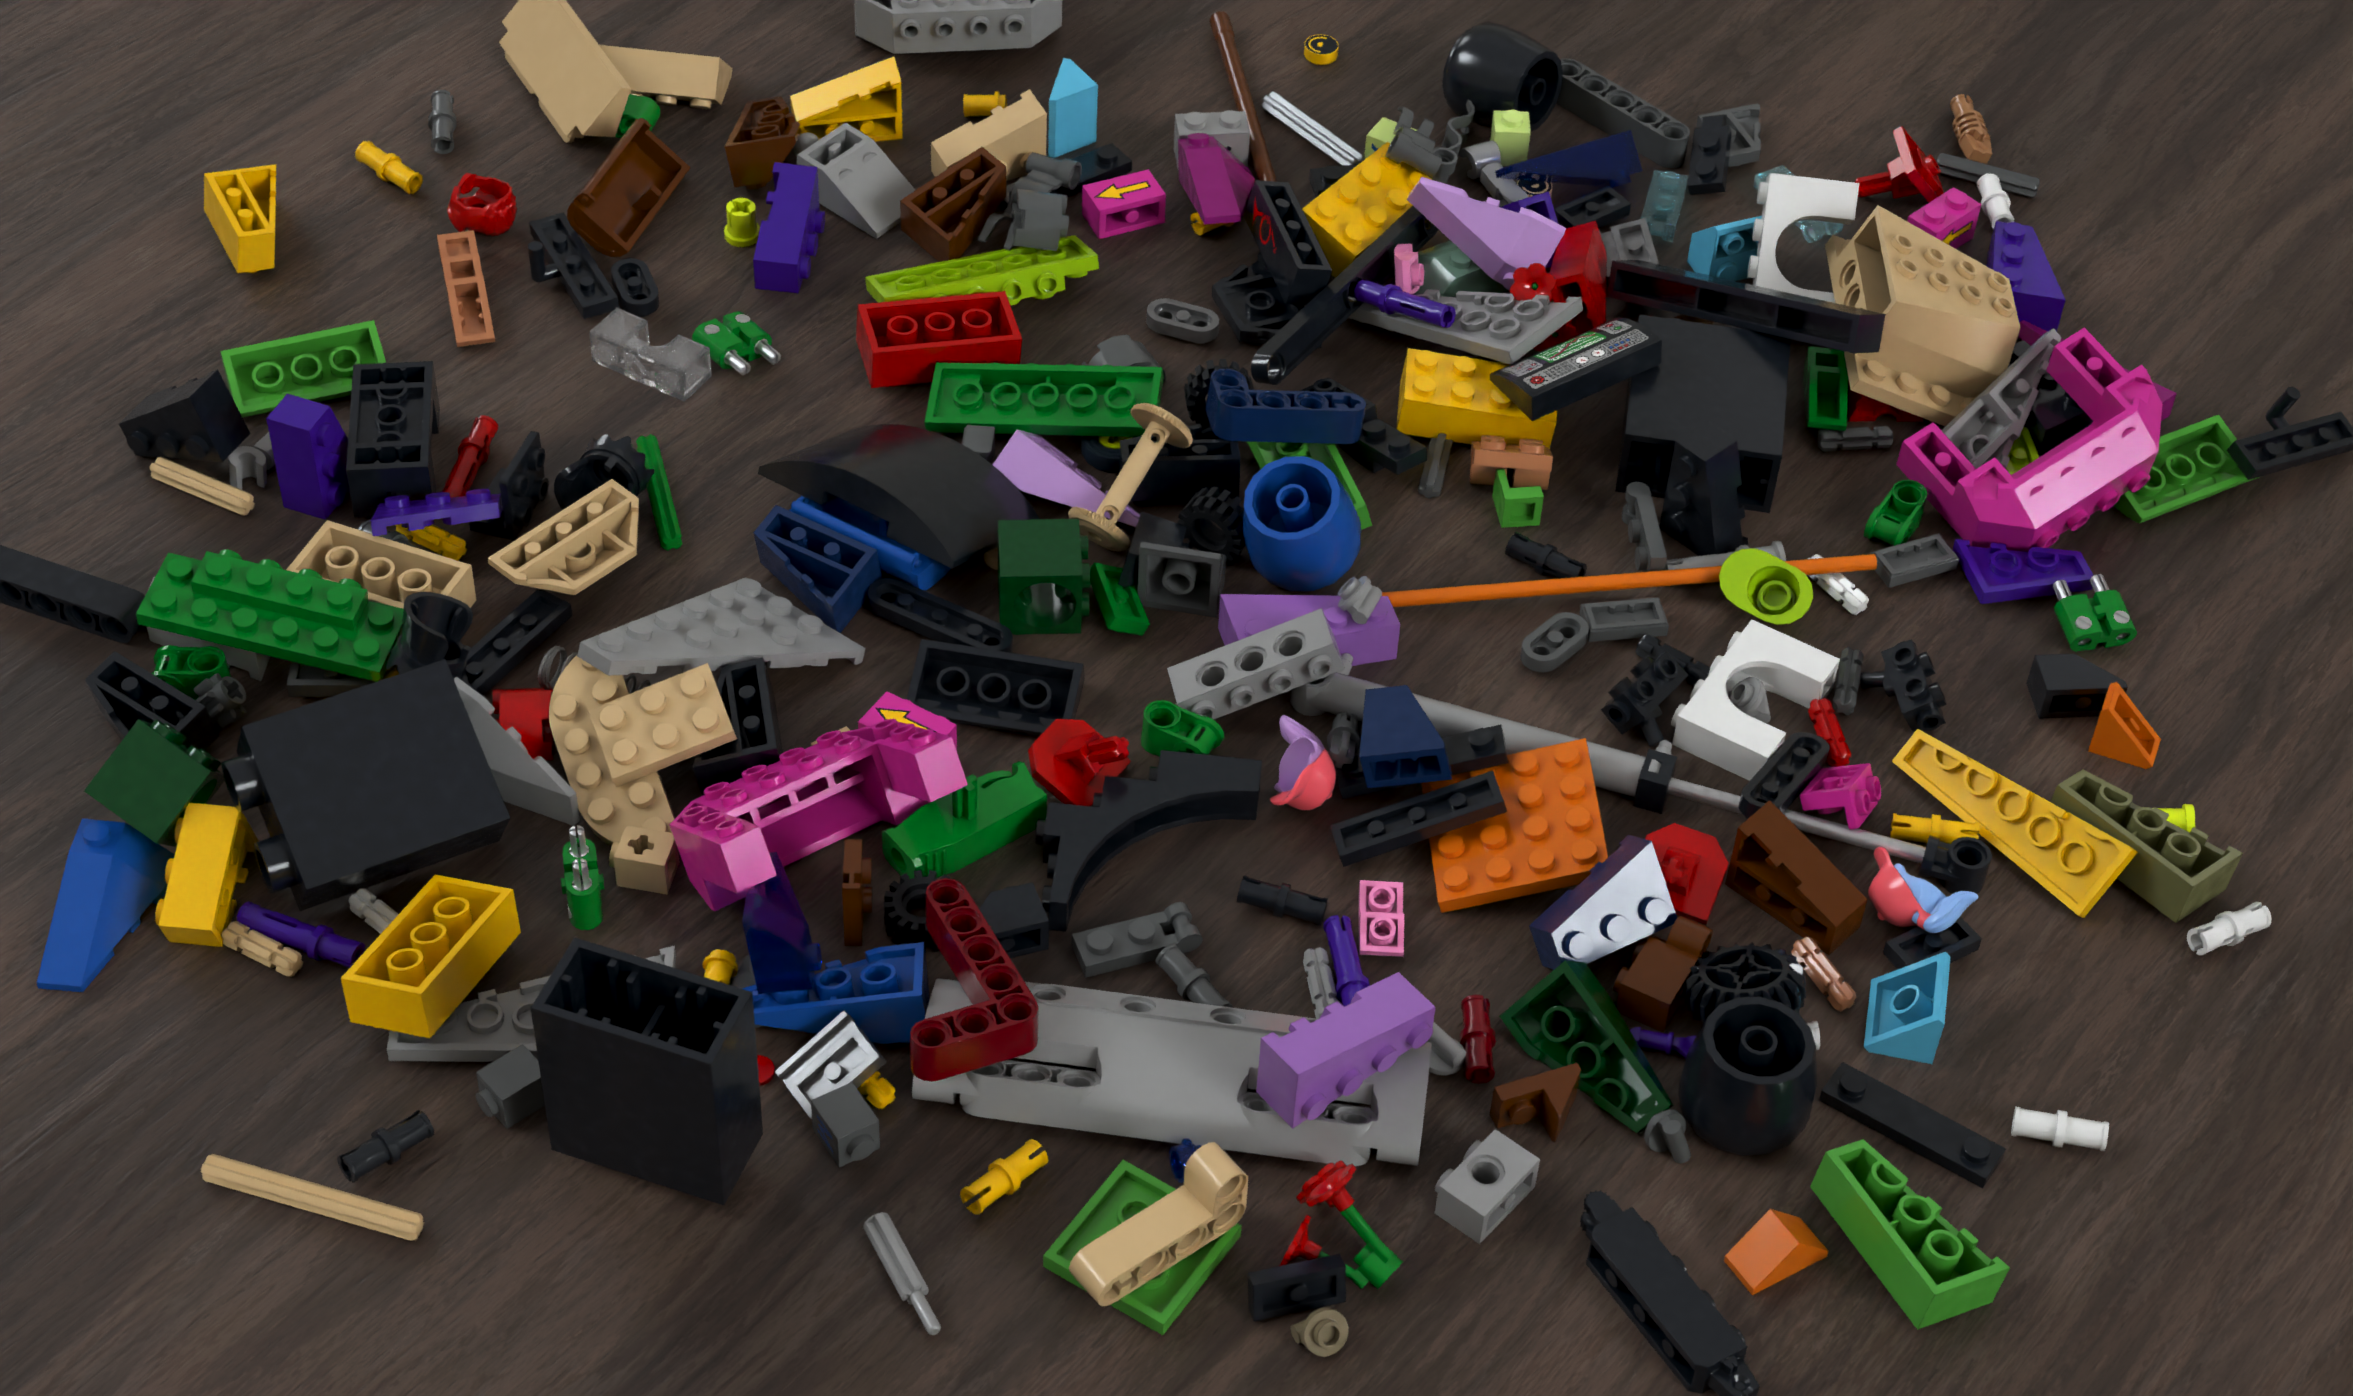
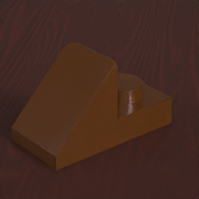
[1489,1063,1581,1142]

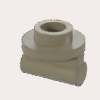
[1291,1307,1349,1357]

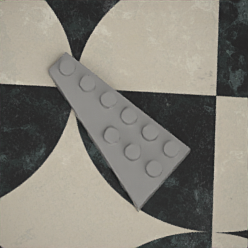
[1348,289,1583,365]
[387,945,676,1062]

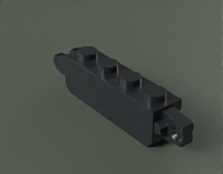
[1580,1190,1760,1396]

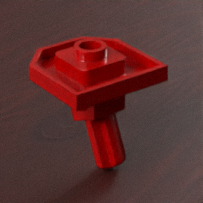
[1855,126,1944,203]
[1028,719,1131,806]
[1645,823,1729,925]

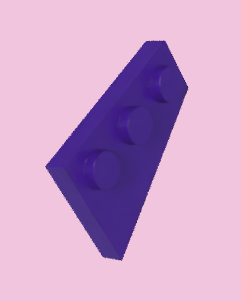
[371,489,503,536]
[1952,539,2094,604]

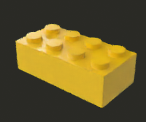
[1302,142,1432,278]
[1396,348,1557,448]
[341,875,521,1038]

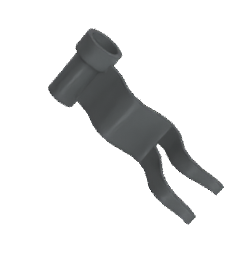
[1427,100,1475,184]
[1386,106,1442,177]
[978,152,1082,251]

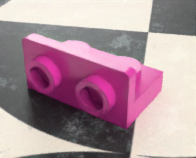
[1800,763,1881,830]

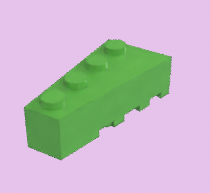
[1810,1139,2010,1330]

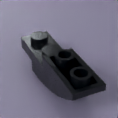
[1300,377,1427,475]

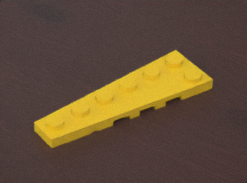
[1892,729,2138,918]

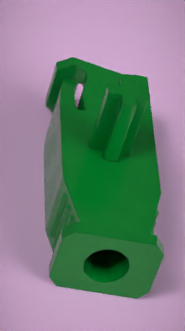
[882,761,1047,879]

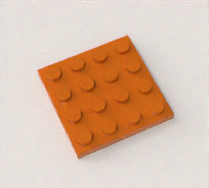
[1421,738,1609,913]

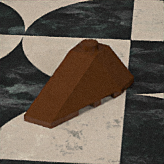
[725,96,801,190]

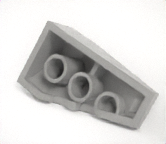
[454,677,580,826]

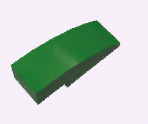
[1803,346,1848,431]

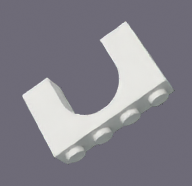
[1748,173,1859,303]
[1671,620,1840,781]

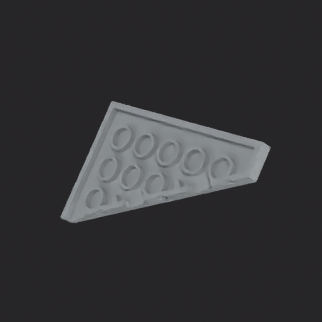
[577,577,866,676]

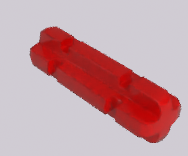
[1808,698,1852,767]

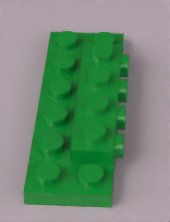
[924,362,1164,437]
[136,549,403,682]

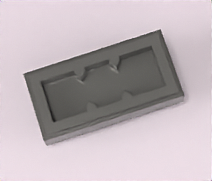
[1871,533,1959,588]
[1579,597,1669,642]

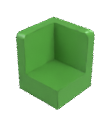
[1492,469,1544,528]

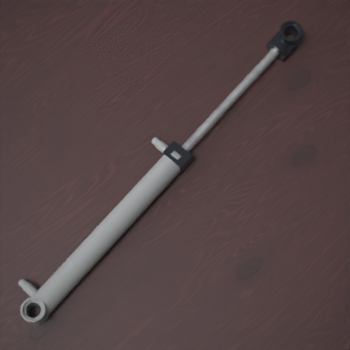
[1290,653,1992,894]

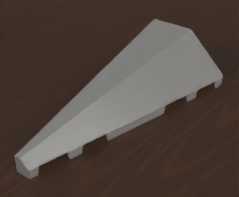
[1941,328,2062,469]

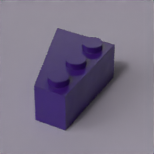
[753,162,825,293]
[1986,221,2066,332]
[266,394,349,520]

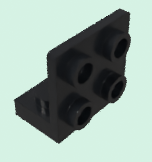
[469,431,549,541]

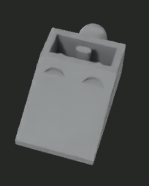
[793,122,915,239]

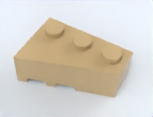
[931,89,1047,181]

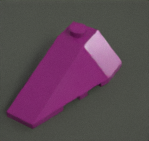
[1178,133,1255,225]

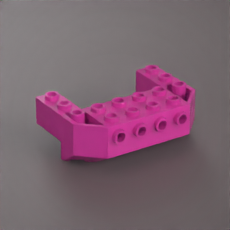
[1896,327,2163,552]
[669,719,968,911]

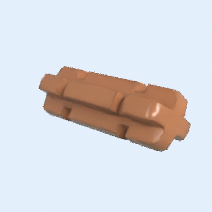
[1791,936,1857,1011]

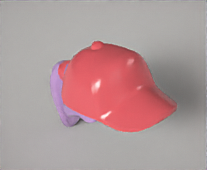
[1270,715,1336,811]

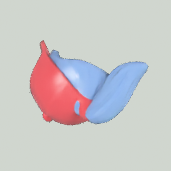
[1868,846,1978,933]

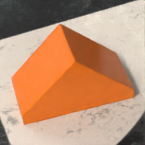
[2088,682,2161,769]
[1724,1209,1829,1295]

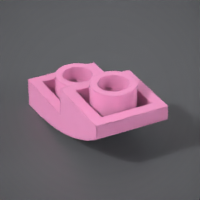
[1394,244,1424,295]
[1358,880,1404,957]

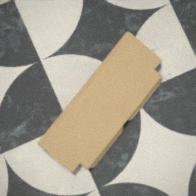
[499,0,631,143]

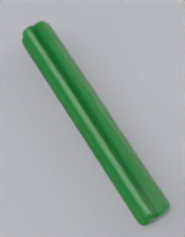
[636,434,683,551]

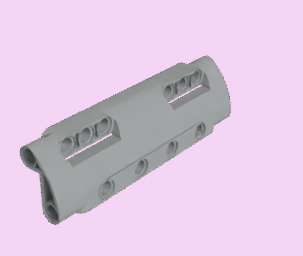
[912,978,1432,1166]

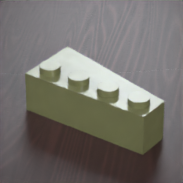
[2050,769,2243,923]

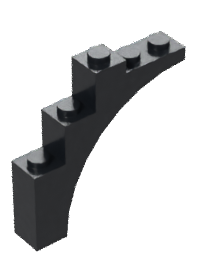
[1035,750,1262,932]

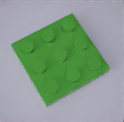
[1043,1160,1242,1335]

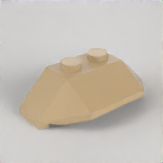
[488,479,639,595]

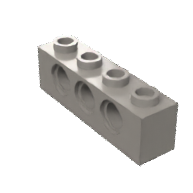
[1167,608,1345,720]

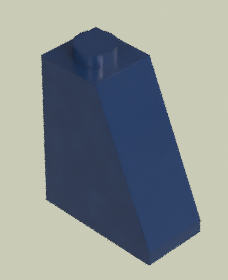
[1359,685,1452,788]

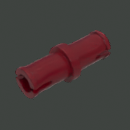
[1459,994,1496,1084]

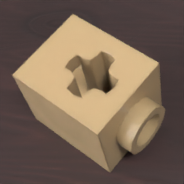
[609,825,680,895]

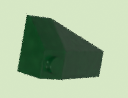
[1499,960,1674,1133]

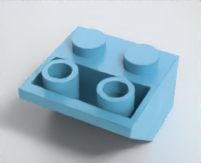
[1687,216,1777,281]

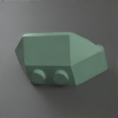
[1414,240,1508,297]

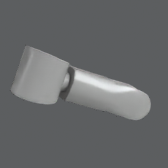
[1459,140,1528,207]
[228,432,275,490]

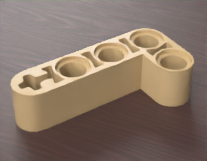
[1069,1142,1248,1307]

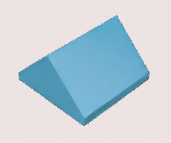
[1048,58,1098,158]
[1864,952,1951,1064]

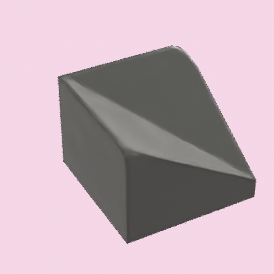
[962,425,995,462]

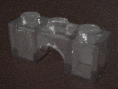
[589,308,712,402]

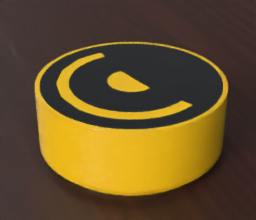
[1304,35,1339,65]

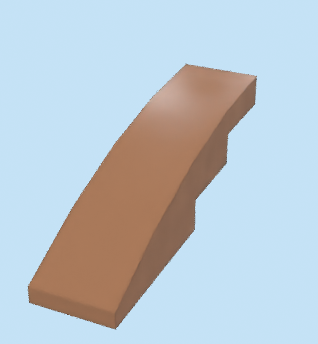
[437,230,495,347]

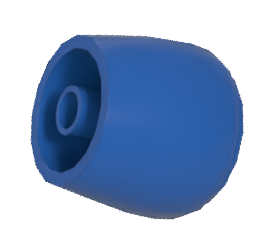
[1243,456,1361,592]

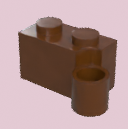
[1613,915,1713,1033]

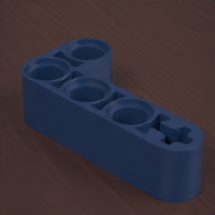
[1206,368,1366,444]

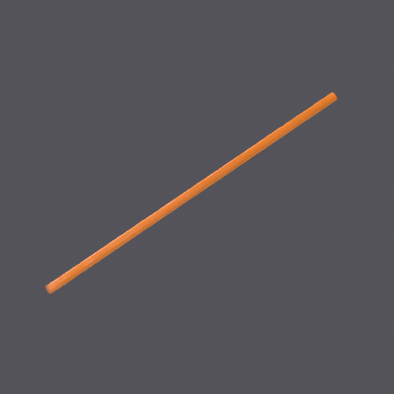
[1382,554,1877,607]

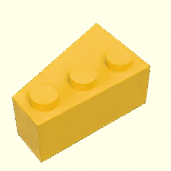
[204,164,276,273]
[155,803,259,947]

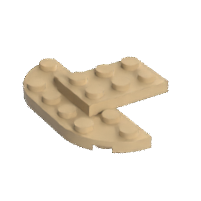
[549,654,737,846]

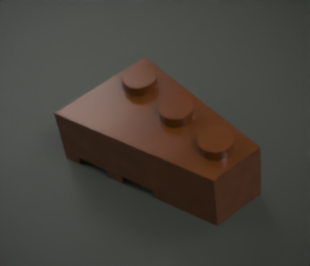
[1725,800,1868,955]

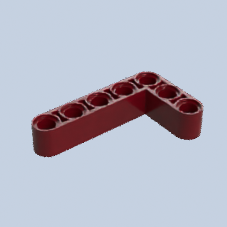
[910,878,1039,1082]

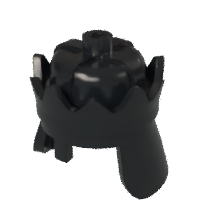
[554,434,654,510]
[386,592,473,680]

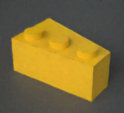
[790,57,903,142]

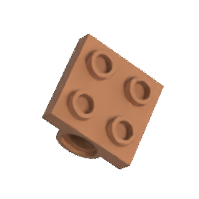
[1470,435,1553,490]

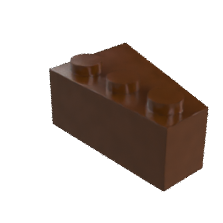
[900,147,1007,262]

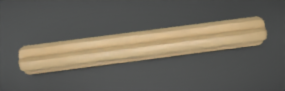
[201,1154,424,1241]

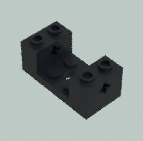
[346,361,440,517]

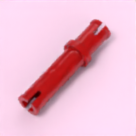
[442,415,498,498]

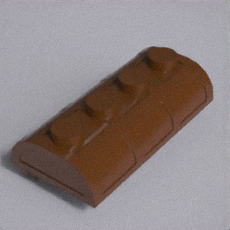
[567,118,691,257]

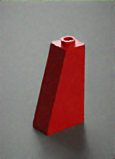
[1549,221,1607,335]

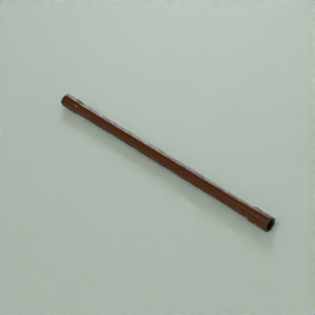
[1209,11,1277,182]

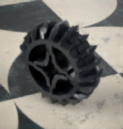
[1684,942,1806,1024]

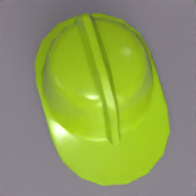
[1719,548,1813,625]

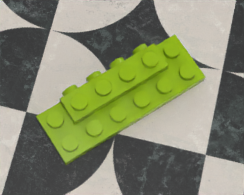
[865,235,1099,306]

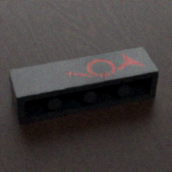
[1244,180,1332,307]

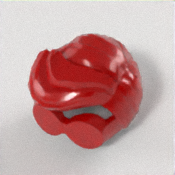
[447,173,517,236]

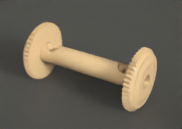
[1068,403,1193,551]

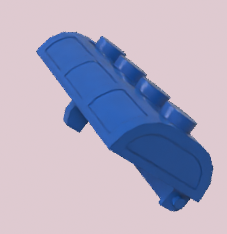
[789,496,951,591]

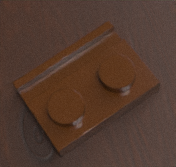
[842,839,873,946]

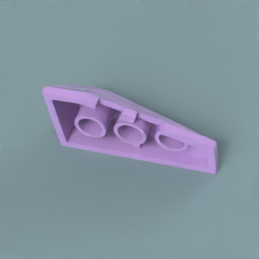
[1407,177,1566,290]
[993,430,1140,527]

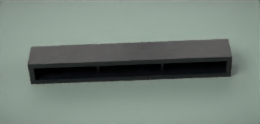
[1607,260,1885,353]

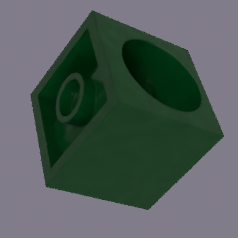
[998,519,1090,635]
[84,719,225,847]

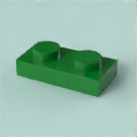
[1090,562,1150,636]

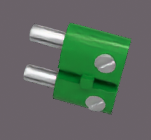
[692,311,781,375]
[2053,574,2137,652]
[561,825,605,930]

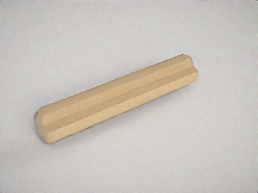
[149,457,255,516]

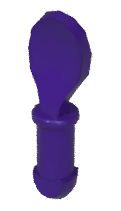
[1629,1027,1696,1059]

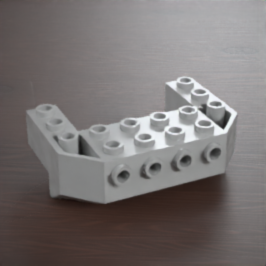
[853,0,1062,54]

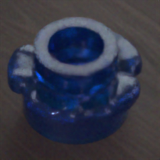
[1169,1138,1201,1183]

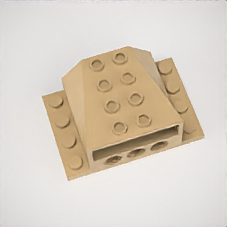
[1825,205,2021,426]

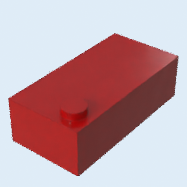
[856,291,1022,388]

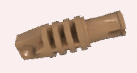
[1950,94,1992,164]

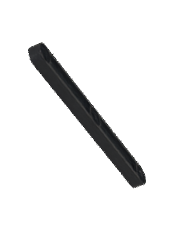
[1251,205,1439,385]

